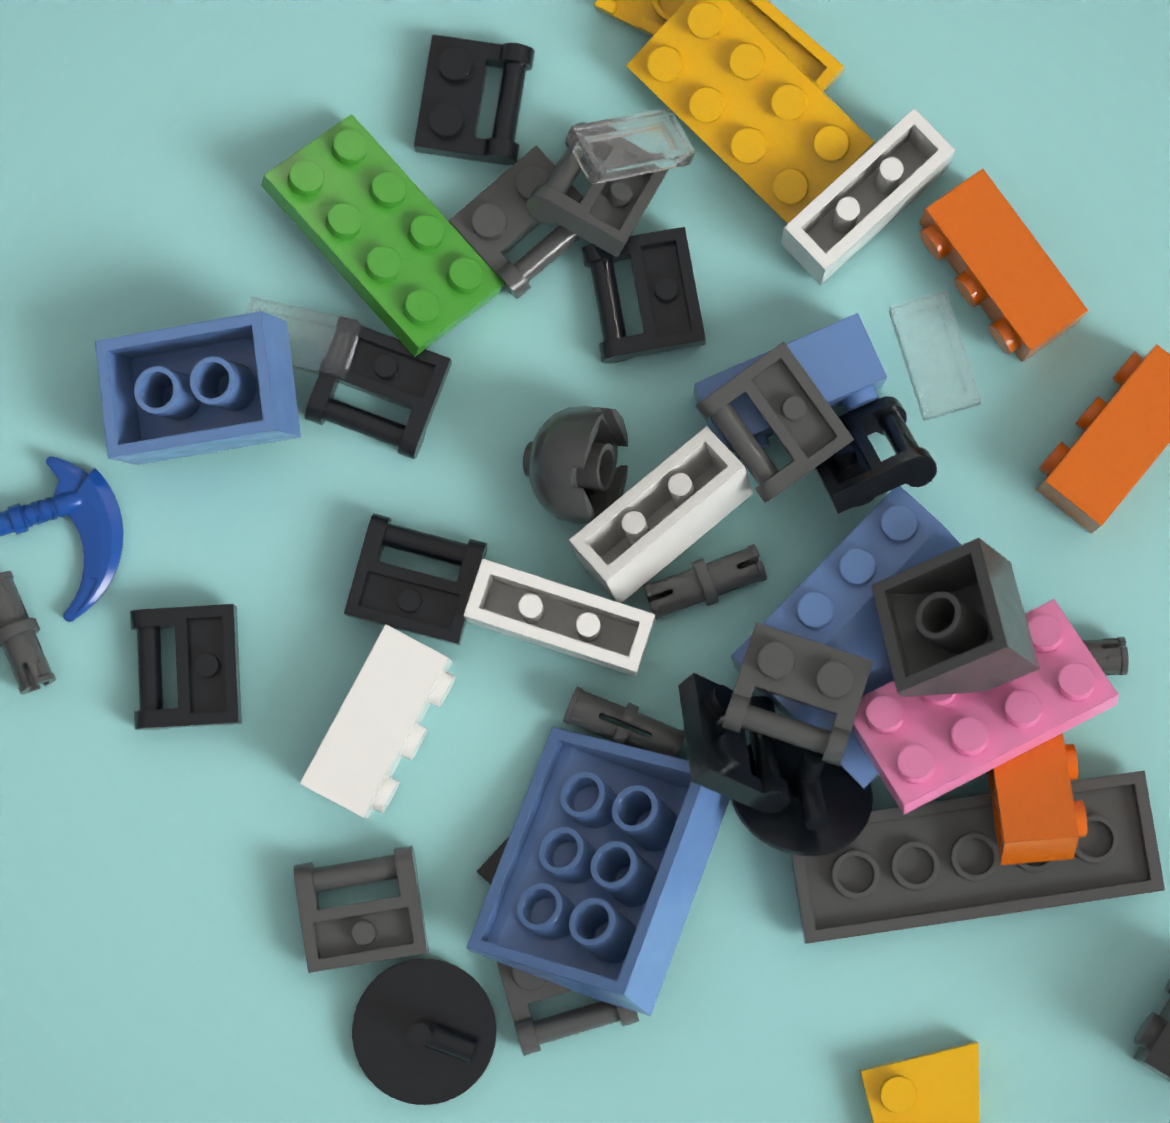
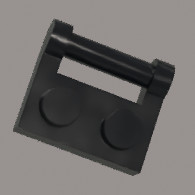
[414,34,535,165]
[581,227,706,363]
[304,318,452,459]
[815,396,937,514]
[344,513,488,646]
[130,604,242,730]
[678,673,791,813]

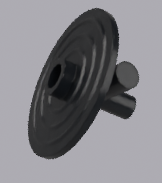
[731,739,873,856]
[352,959,496,1105]

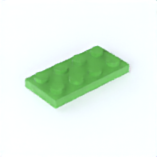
[261,114,505,357]

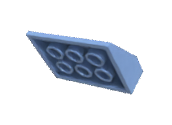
[731,486,1025,789]
[466,727,730,1016]

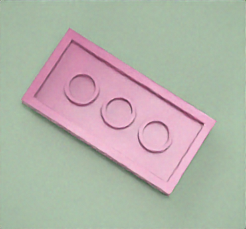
[851,599,1119,814]

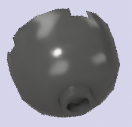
[523,406,628,524]

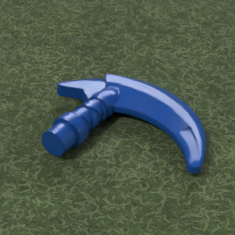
[0,456,124,622]

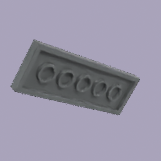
[791,770,1165,944]

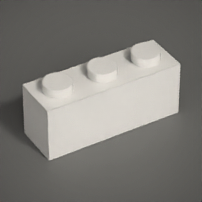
[780,108,955,285]
[569,426,753,603]
[463,558,655,677]
[300,624,456,819]

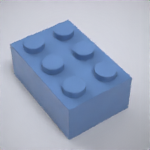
[95,311,301,465]

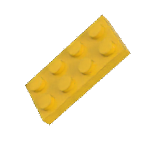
[626,0,876,224]

